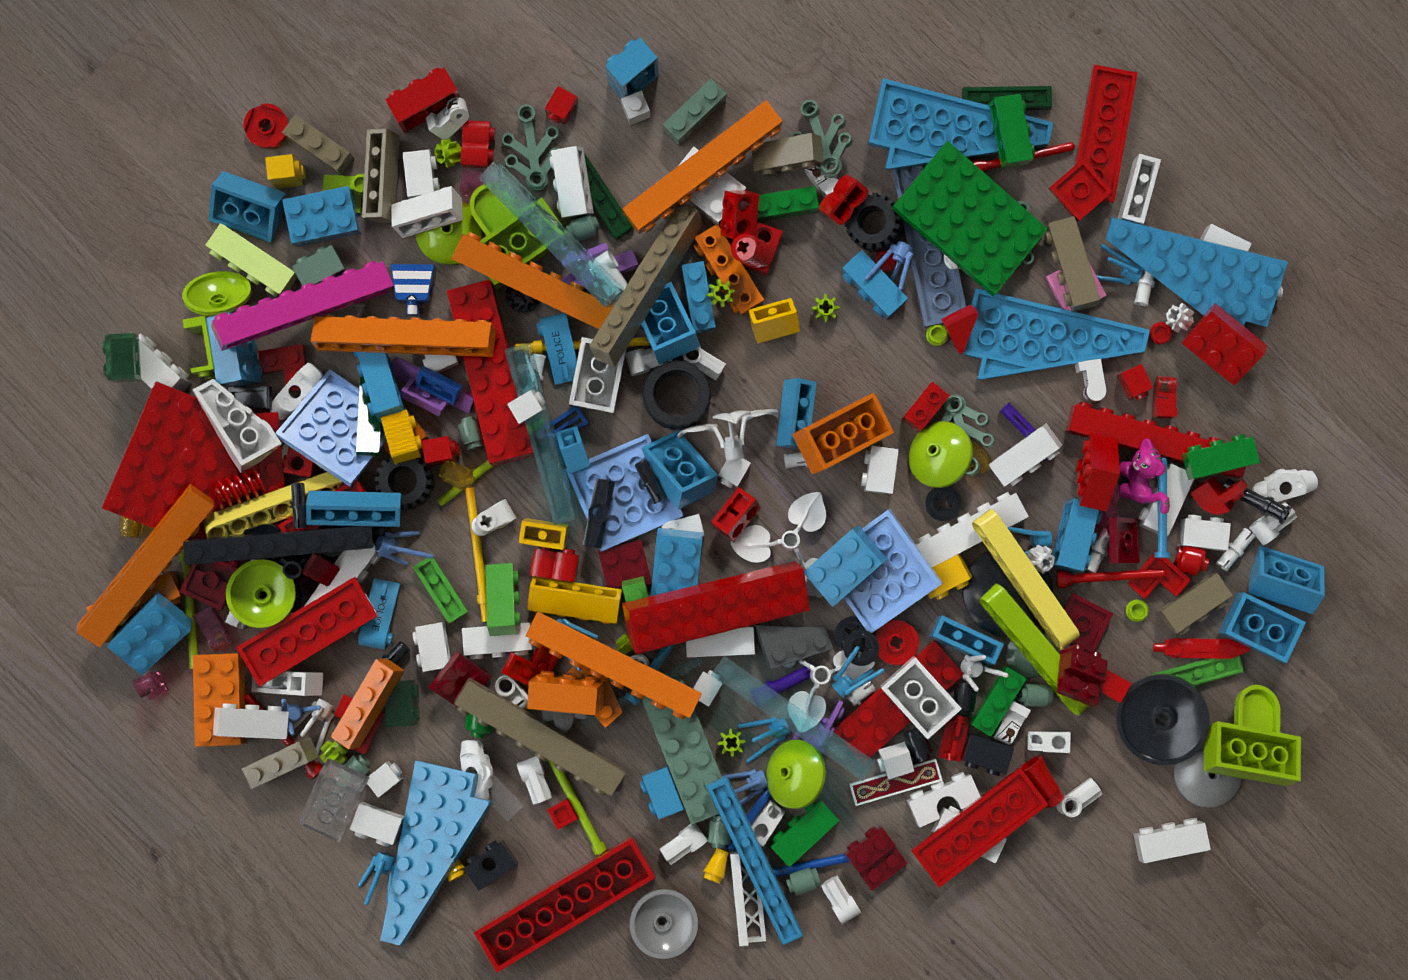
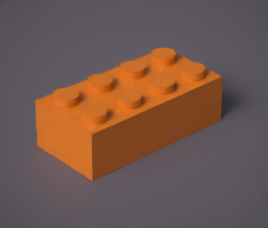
[792,393,894,474]
[193,653,247,747]

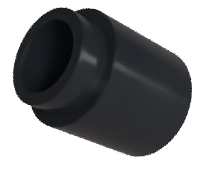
[953,682,977,716]
[903,727,933,762]

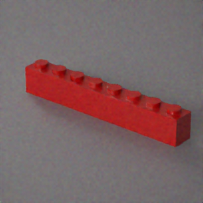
[1065,402,1246,479]

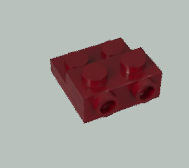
[179,561,240,611]
[1057,645,1108,707]
[844,826,908,891]

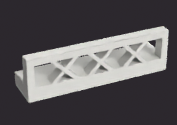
[730,851,766,946]

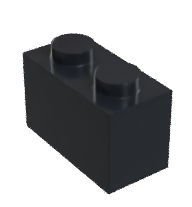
[961,733,1014,776]

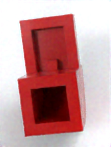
[1190,475,1248,514]

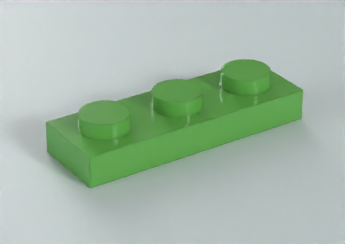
[413,556,469,624]

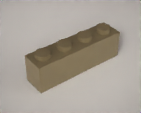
[362,128,400,224]
[1044,216,1100,312]

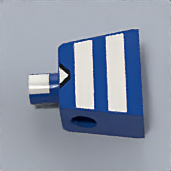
[391,264,436,316]

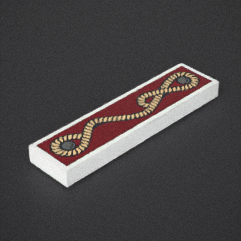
[849,759,942,806]

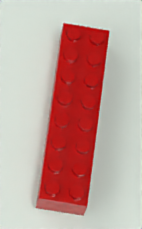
[447,279,536,467]
[622,561,810,654]
[474,835,656,973]

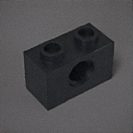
[463,840,518,891]

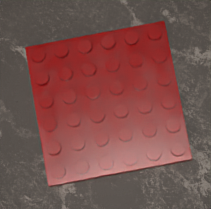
[101,381,260,539]

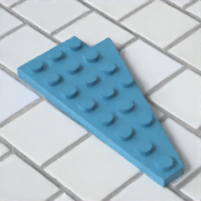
[867,78,1053,171]
[1105,217,1288,327]
[961,288,1150,380]
[380,760,493,946]

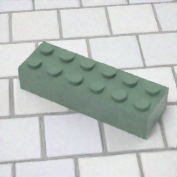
[642,679,722,825]

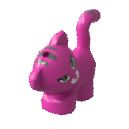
[1119,439,1170,514]

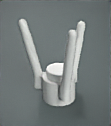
[960,655,1009,691]
[288,698,334,754]

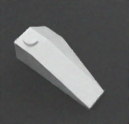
[193,379,282,473]

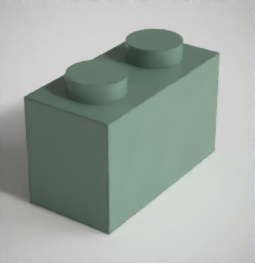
[292,245,347,286]

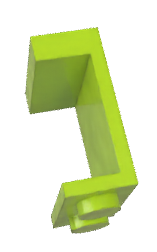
[182,316,216,381]

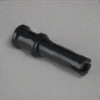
[1223,478,1292,525]

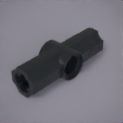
[582,478,615,549]

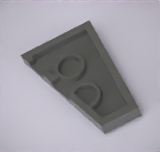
[755,626,833,670]

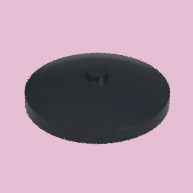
[962,549,1053,637]
[1116,674,1210,765]

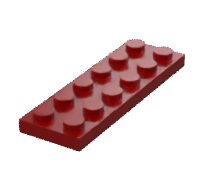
[1075,64,1138,204]
[236,577,379,687]
[834,640,964,764]
[911,767,1049,888]

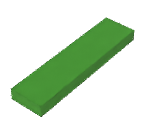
[1150,655,1244,686]

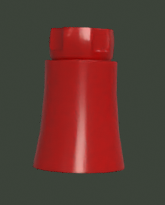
[1020,755,1064,809]

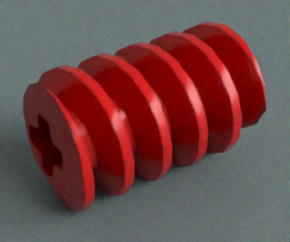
[731,234,773,268]
[213,469,265,510]

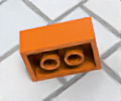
[527,671,605,715]

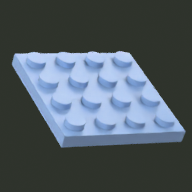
[275,369,387,487]
[566,434,683,552]
[844,509,943,633]

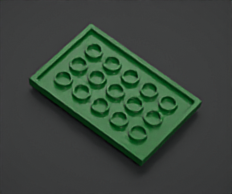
[891,141,1048,296]

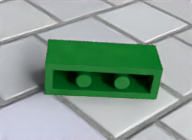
[989,94,1035,168]
[757,186,819,223]
[1182,434,1260,480]
[969,666,1026,737]
[770,798,839,867]

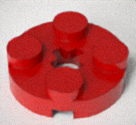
[243,103,289,149]
[875,620,919,665]

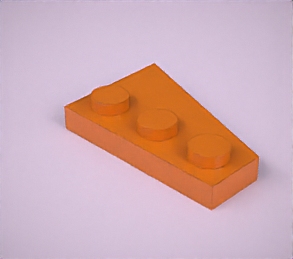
[566,665,623,728]

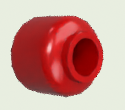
[1174,546,1210,576]

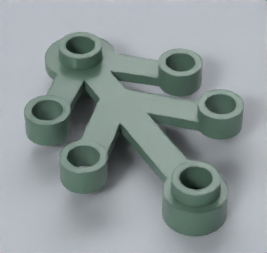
[790,100,853,178]
[502,104,559,191]
[940,394,995,476]

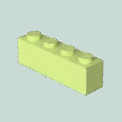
[206,223,298,297]

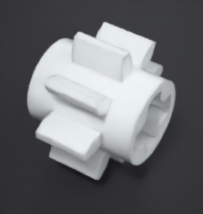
[1166,303,1194,333]
[1027,545,1055,574]

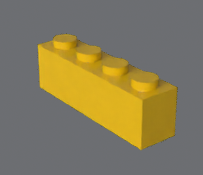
[527,576,622,624]

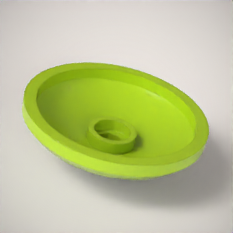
[415,201,482,265]
[182,271,251,317]
[908,421,973,488]
[226,559,296,628]
[766,740,826,809]

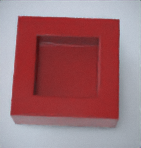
[547,798,578,830]

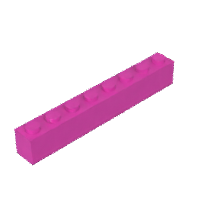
[211,261,394,351]

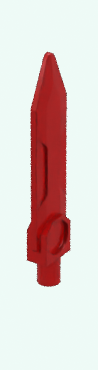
[1153,638,1250,659]

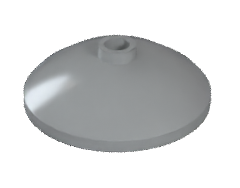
[1174,744,1242,807]
[629,889,698,959]

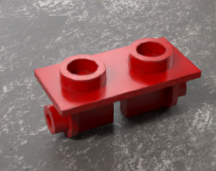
[938,714,970,762]

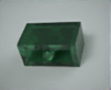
[102,333,141,383]
[385,679,420,727]

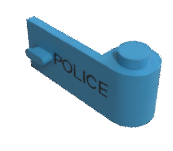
[536,313,577,385]
[358,578,401,650]

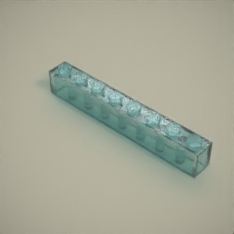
[478,162,624,308]
[505,343,579,525]
[711,656,876,781]

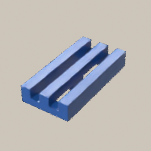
[415,366,463,406]
[540,405,590,448]

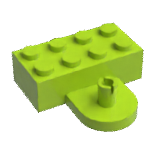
[470,183,569,289]
[1204,685,1301,786]

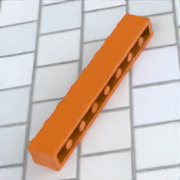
[622,100,783,234]
[451,232,616,329]
[311,315,496,357]
[76,484,214,648]
[525,611,702,720]

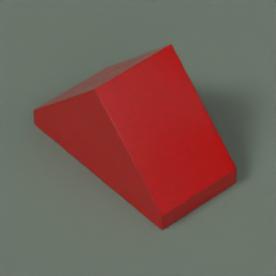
[941,305,979,354]

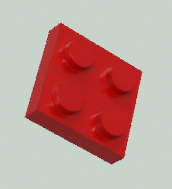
[1049,158,1113,222]

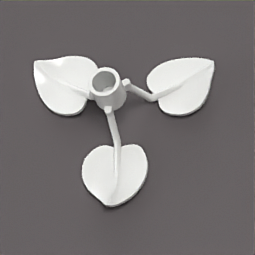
[678,409,779,460]
[731,492,826,598]
[783,650,875,732]

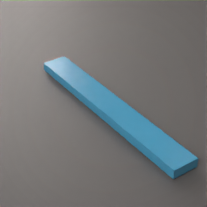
[706,776,803,945]

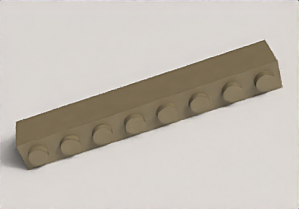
[589,204,703,367]
[454,677,625,796]

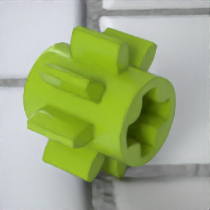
[434,138,461,167]
[706,279,735,307]
[811,294,840,323]
[717,728,746,757]
[320,740,348,768]

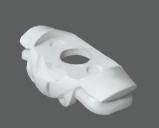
[269,363,323,420]
[1252,469,1318,502]
[460,740,493,800]

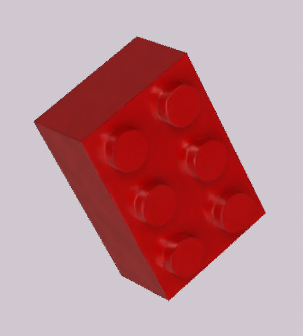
[385,67,461,133]
[1182,303,1268,386]
[1075,433,1120,512]

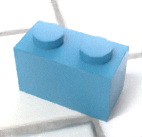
[556,426,590,474]
[640,765,684,819]

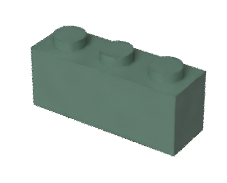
[663,79,726,146]

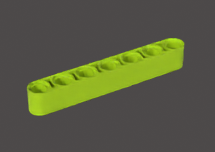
[979,584,1089,716]

